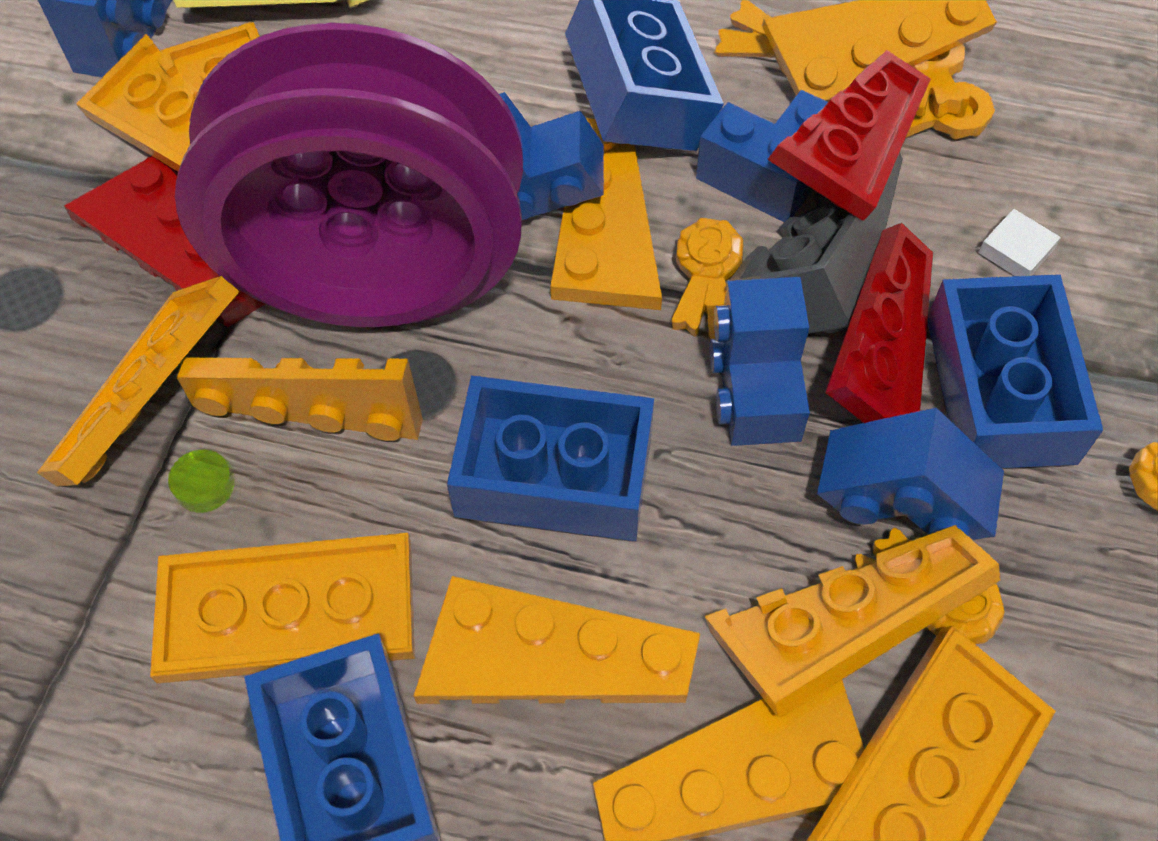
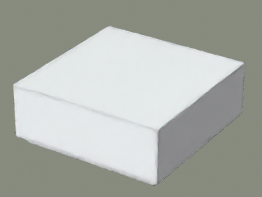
[979,209,1061,276]

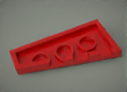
[767,50,931,221]
[64,156,265,328]
[825,223,933,423]

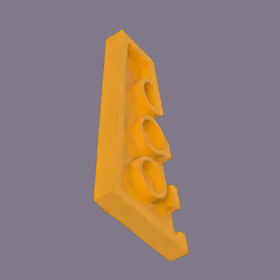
[762,0,997,102]

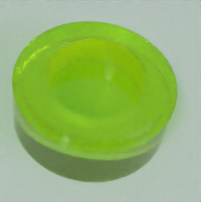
[168,449,234,513]

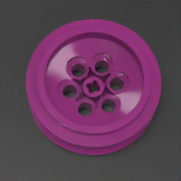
[175,23,523,327]

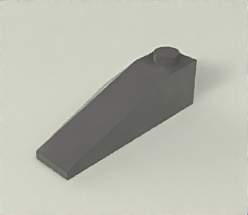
[725,152,903,333]

